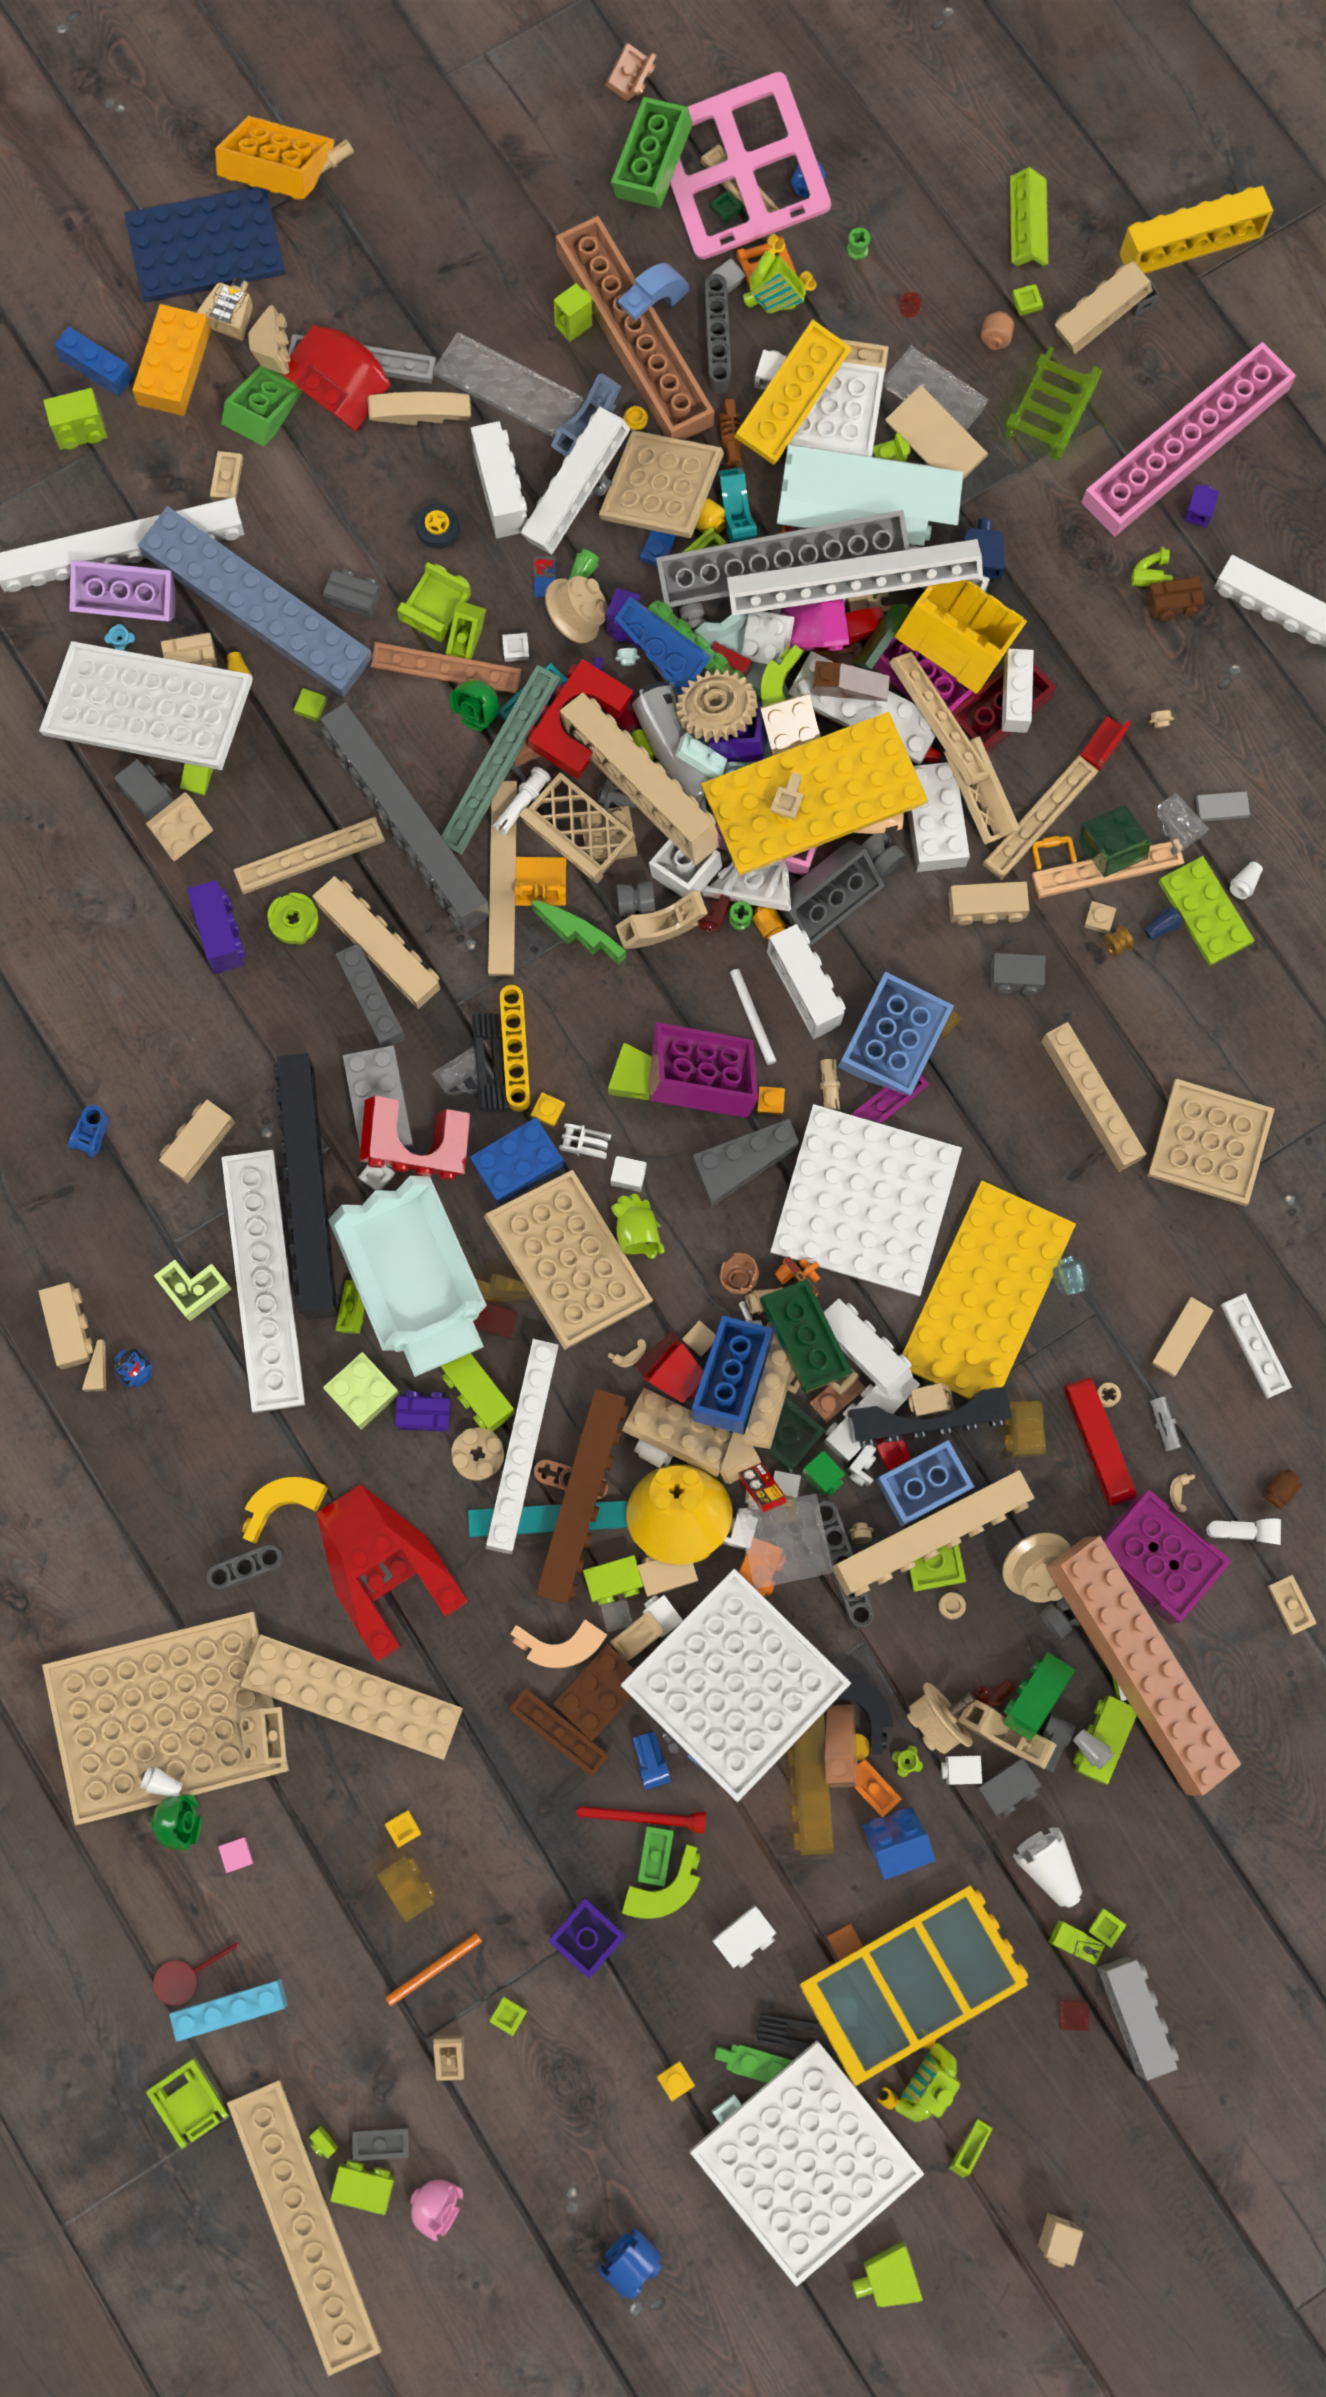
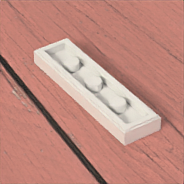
[1221,1293,1292,1399]

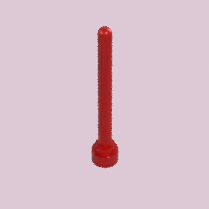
[576,1806,706,1834]

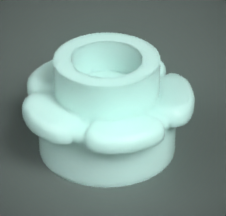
[615,648,640,666]

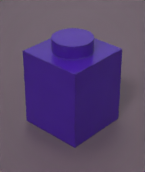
[1183,484,1220,528]

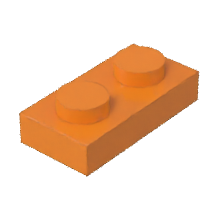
[854,1758,902,1818]

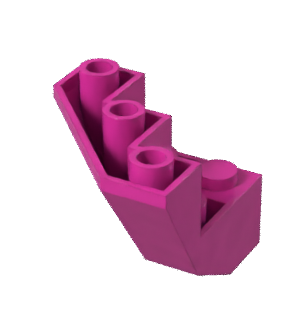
[779,599,849,651]

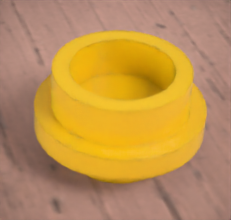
[624,406,648,431]

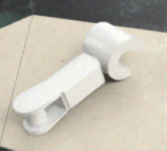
[1206,1519,1281,1545]

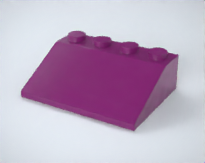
[649,1022,758,1118]

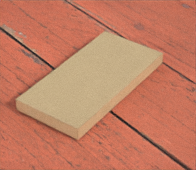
[885,385,988,479]

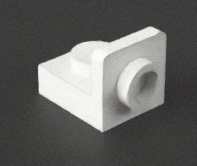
[847,1446,876,1486]

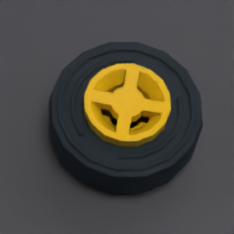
[415,503,460,549]

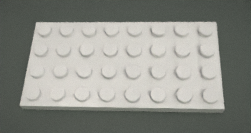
[39,641,253,770]

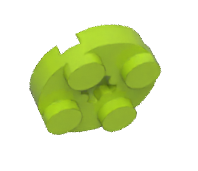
[267,893,319,945]

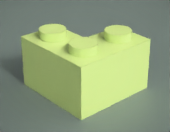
[154,1260,232,1321]

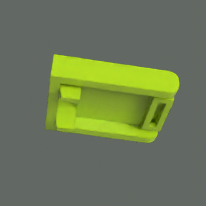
[146,2058,230,2149]

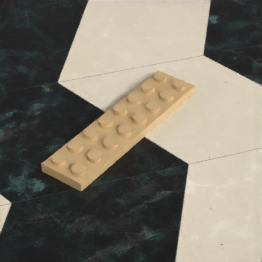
[241,1634,463,1760]

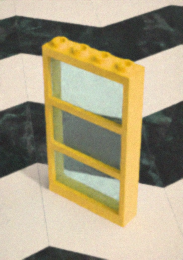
[800,1885,1029,2087]

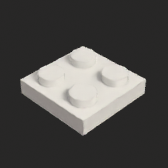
[742,611,795,664]

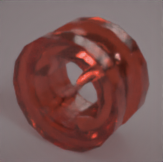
[899,292,922,318]

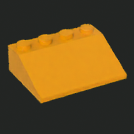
[215,116,334,199]

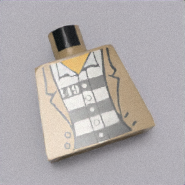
[197,277,252,341]

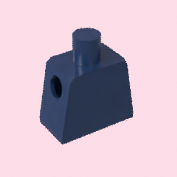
[964,518,1005,580]

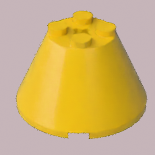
[626,1464,732,1565]

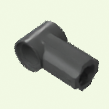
[1036,1714,1076,1773]

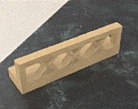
[944,737,1020,845]

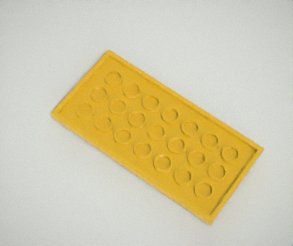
[701,711,928,876]
[902,1181,1076,1400]

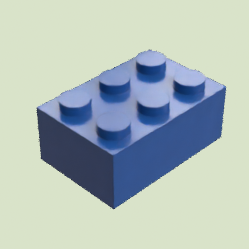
[470,1117,564,1206]

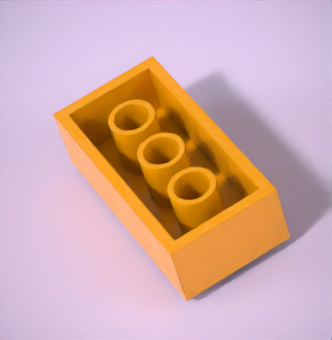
[132,304,211,416]

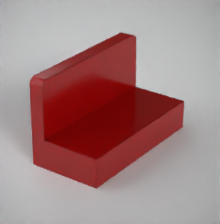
[1080,716,1131,771]

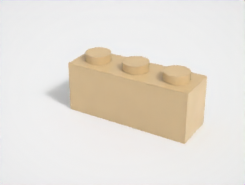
[948,882,1029,925]
[159,1100,235,1184]
[39,1282,94,1369]

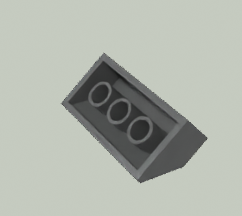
[778,840,885,947]

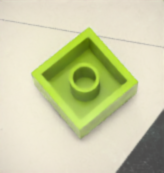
[43,388,108,450]

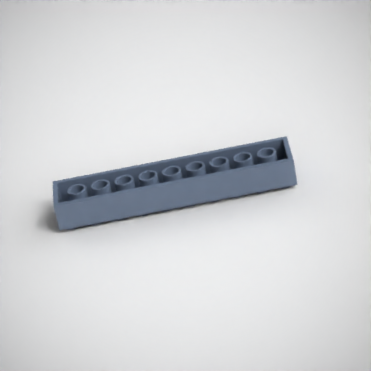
[138,506,372,698]

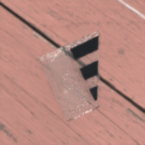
[432,1047,494,1096]

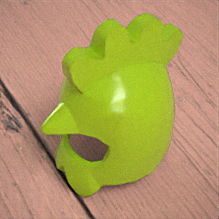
[611,1193,664,1259]

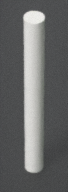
[730,969,776,1065]

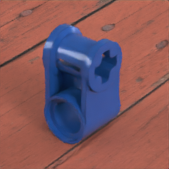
[68,1105,109,1158]

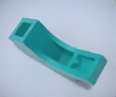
[717,468,757,542]

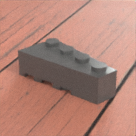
[692,1119,799,1208]

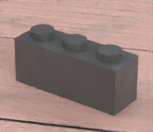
[114,759,174,821]

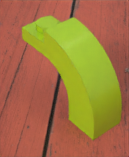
[761,645,804,706]
[622,1844,701,1919]

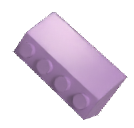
[70,560,176,621]

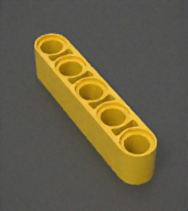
[500,985,530,1112]

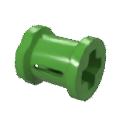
[847,228,870,260]
[729,901,753,931]

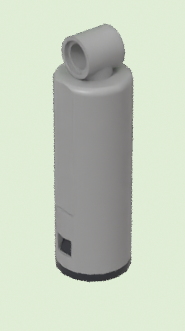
[630,681,714,817]

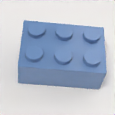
[876,1440,974,1527]

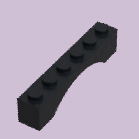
[847,1386,1012,1447]

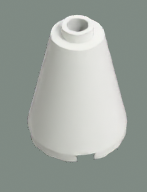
[1013,1827,1082,1908]

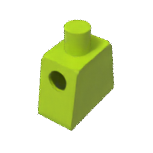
[608,1043,652,1100]
[852,2242,923,2307]

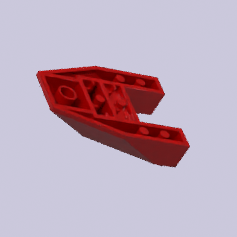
[316,1484,469,1662]

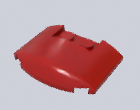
[279,325,391,432]

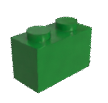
[800,1450,845,1497]

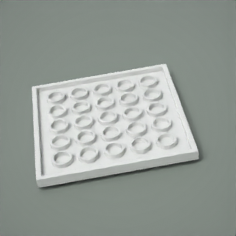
[770,1104,962,1297]
[621,1569,851,1803]
[690,2041,924,2287]

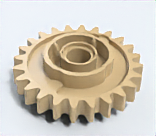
[676,669,758,743]

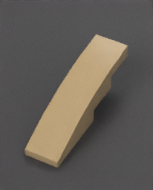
[367,392,471,425]

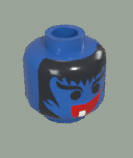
[113,1349,153,1388]

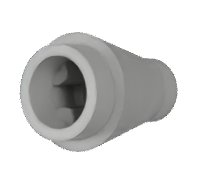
[1073,1729,1114,1770]

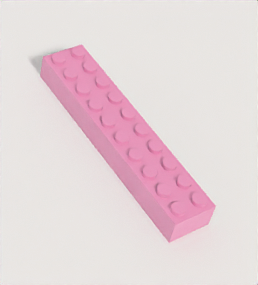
[1081,342,1296,537]

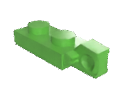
[714,2044,792,2083]

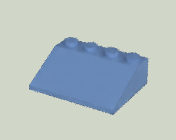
[838,972,954,1096]

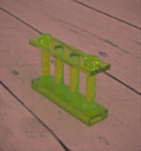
[1006,346,1103,461]

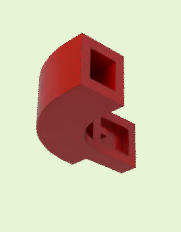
[814,607,887,652]

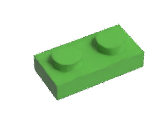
[638,1826,674,1886]

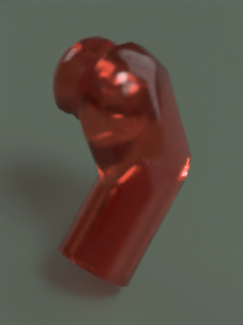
[975,1679,1015,1706]

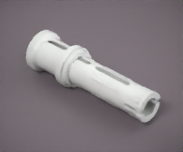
[493,767,552,835]

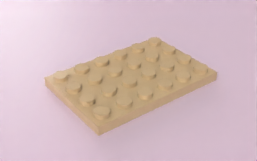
[484,1170,653,1350]

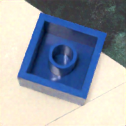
[862,1807,935,1880]

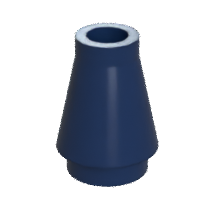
[1144,906,1183,941]

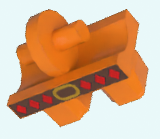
[775,1256,821,1297]

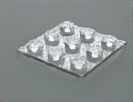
[737,1494,833,1589]

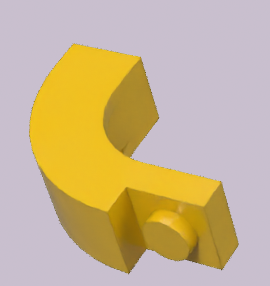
[242,1477,328,1544]

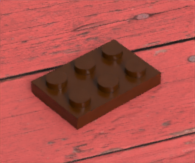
[554,1644,635,1741]

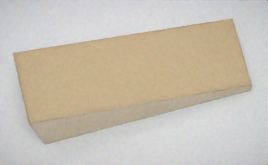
[82,1340,106,1392]

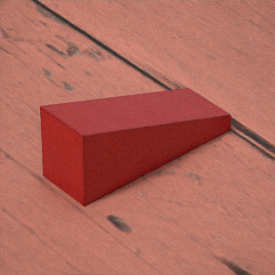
[710,641,752,677]

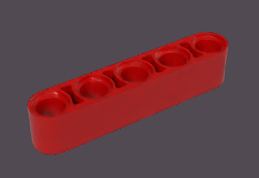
[1064,1377,1137,1507]

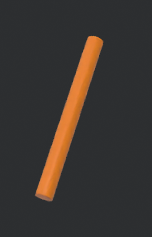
[385,1932,482,2006]

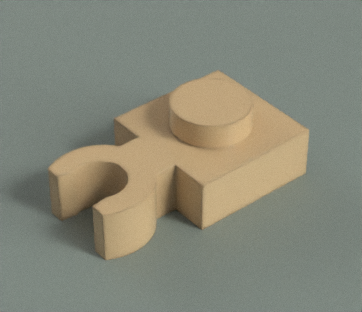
[845,592,891,613]

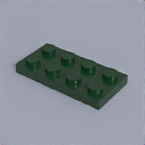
[760,1279,853,1394]

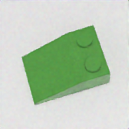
[221,365,302,446]

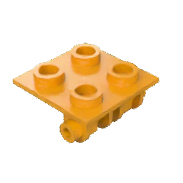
[515,857,566,906]

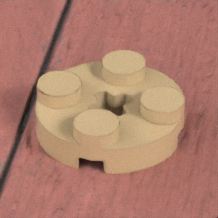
[451,1428,505,1481]

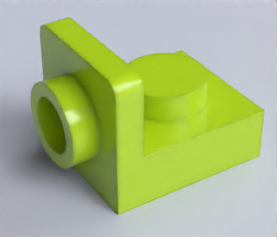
[872,432,910,462]

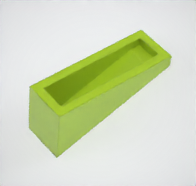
[949,2119,992,2178]

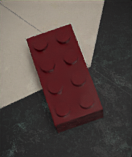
[951,663,1057,754]

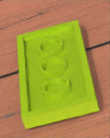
[1158,856,1255,967]

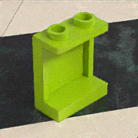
[397,562,471,643]

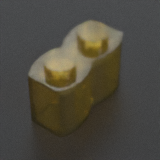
[1005,1401,1046,1457]

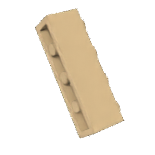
[1055,261,1152,354]

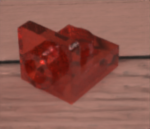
[697,894,731,932]

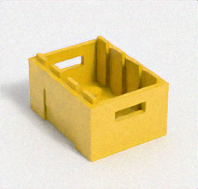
[895,580,1027,694]

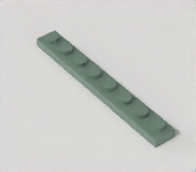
[441,665,560,855]

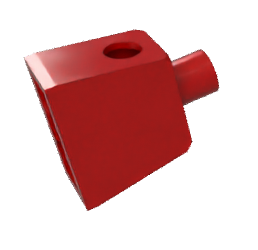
[643,1341,704,1403]

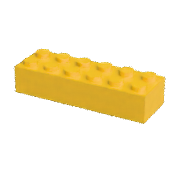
[1119,186,1273,274]

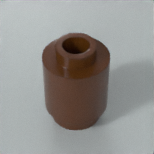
[1264,1469,1302,1510]

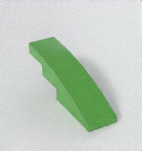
[532,900,626,965]

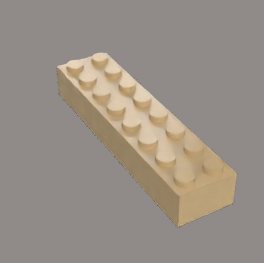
[560,692,719,866]

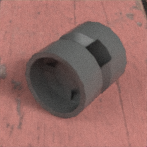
[862,832,906,878]
[616,881,655,917]
[1039,1596,1080,1640]

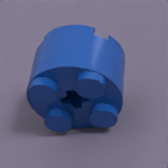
[598,2228,662,2300]

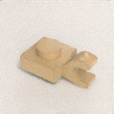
[770,772,803,821]

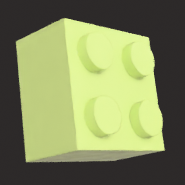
[323,1352,400,1430]

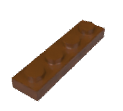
[509,1688,609,1777]

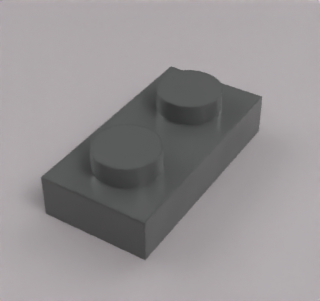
[352,2127,410,2161]

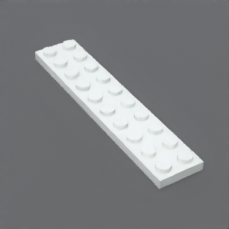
[221,1150,306,1413]

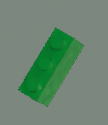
[1003,1653,1075,1742]

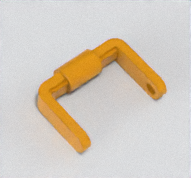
[1032,836,1077,871]

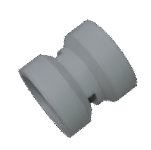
[679,603,707,631]

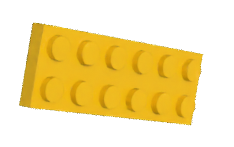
[734,320,852,465]

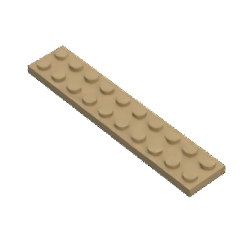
[227,2080,382,2376]

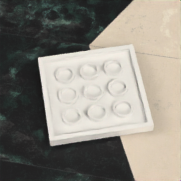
[786,362,885,457]

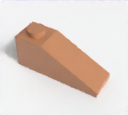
[825,1704,858,1788]

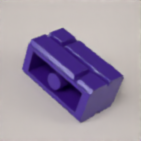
[395,1391,452,1432]

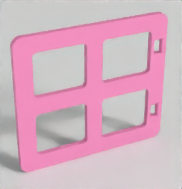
[670,72,831,259]

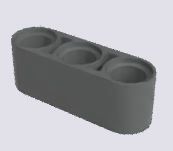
[207,1545,284,1591]

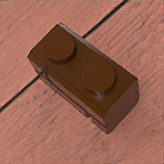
[1146,576,1205,621]

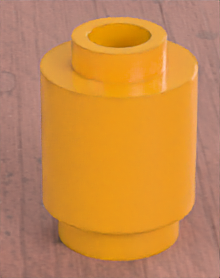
[752,906,786,941]

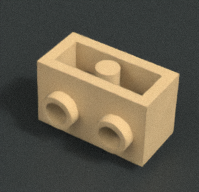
[240,1707,287,1767]

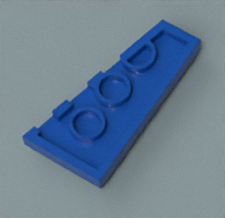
[615,596,712,695]

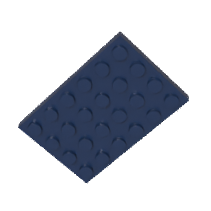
[124,187,286,303]

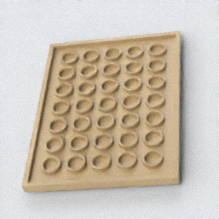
[42,1612,289,1826]

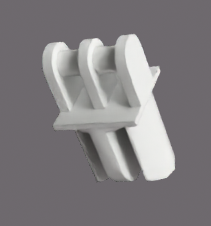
[559,1123,612,1159]

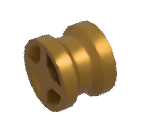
[1103,926,1135,957]

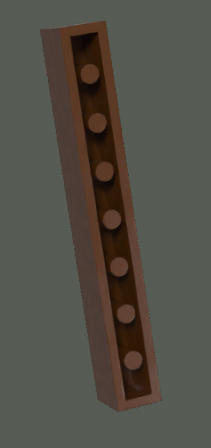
[535,1389,629,1604]

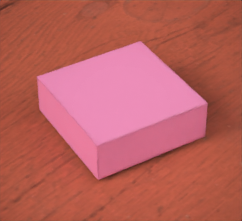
[219,1837,254,1873]

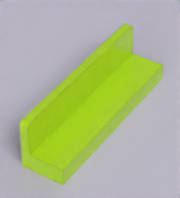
[1010,167,1048,266]

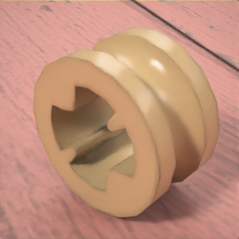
[1097,1383,1121,1407]

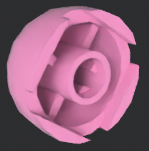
[410,2179,463,2241]

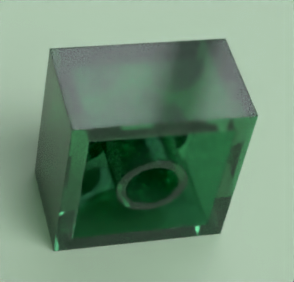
[1079,804,1151,877]
[759,1397,826,1474]

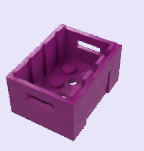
[1102,1490,1232,1625]

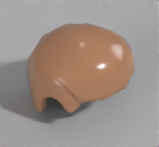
[719,1253,759,1294]

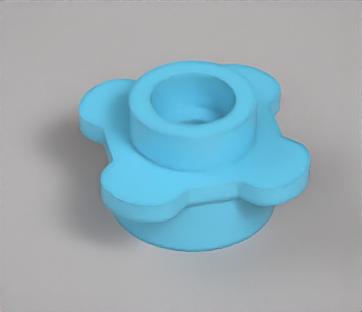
[105,624,135,651]

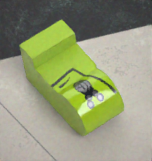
[1048,1920,1105,1965]

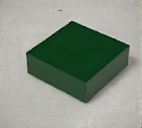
[709,190,743,225]

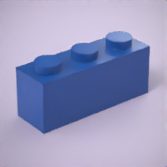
[54,326,133,397]

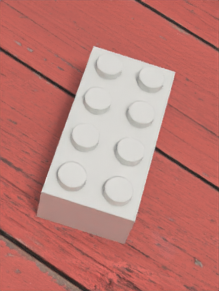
[471,421,527,539]
[907,762,970,872]
[767,924,846,1039]

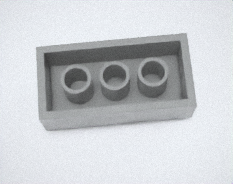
[343,1045,415,1152]
[1097,1956,1179,2081]

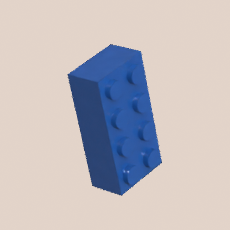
[692,1316,773,1435]

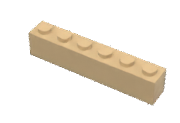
[312,876,440,1009]
[1041,1022,1147,1172]

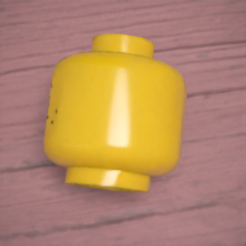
[695,499,726,534]

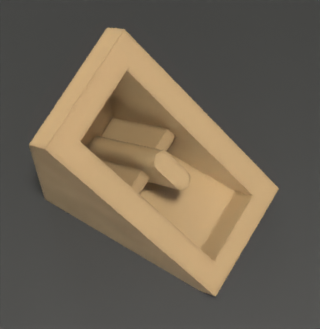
[720,1432,761,1484]
[433,2035,464,2081]

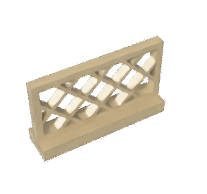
[519,772,636,884]

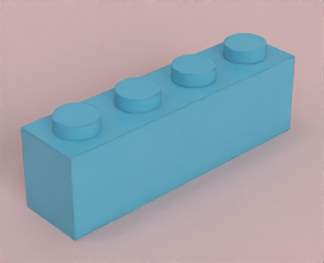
[169,1979,288,2042]

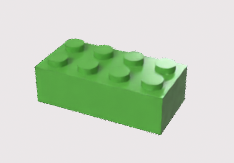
[611,97,693,208]

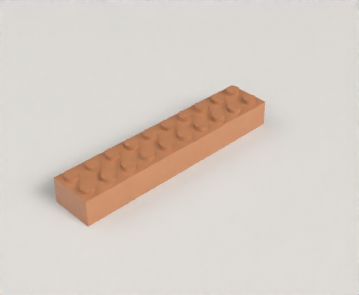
[556,216,714,440]
[1046,1536,1241,1796]

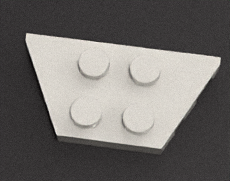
[701,861,791,911]

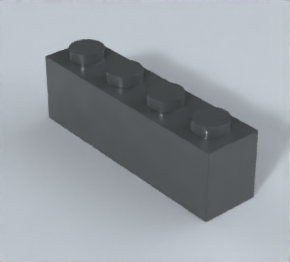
[336,943,405,1048]

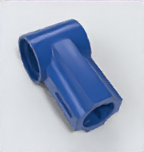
[633,1731,672,1790]

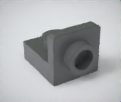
[596,780,635,811]

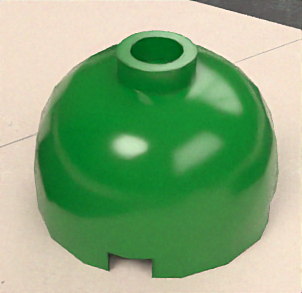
[449,679,499,731]
[150,1794,202,1850]

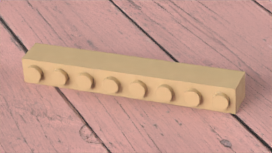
[831,1470,1034,1597]

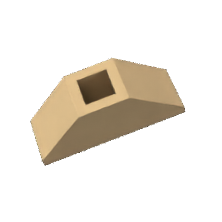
[248,305,290,375]

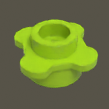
[892,1746,923,1777]

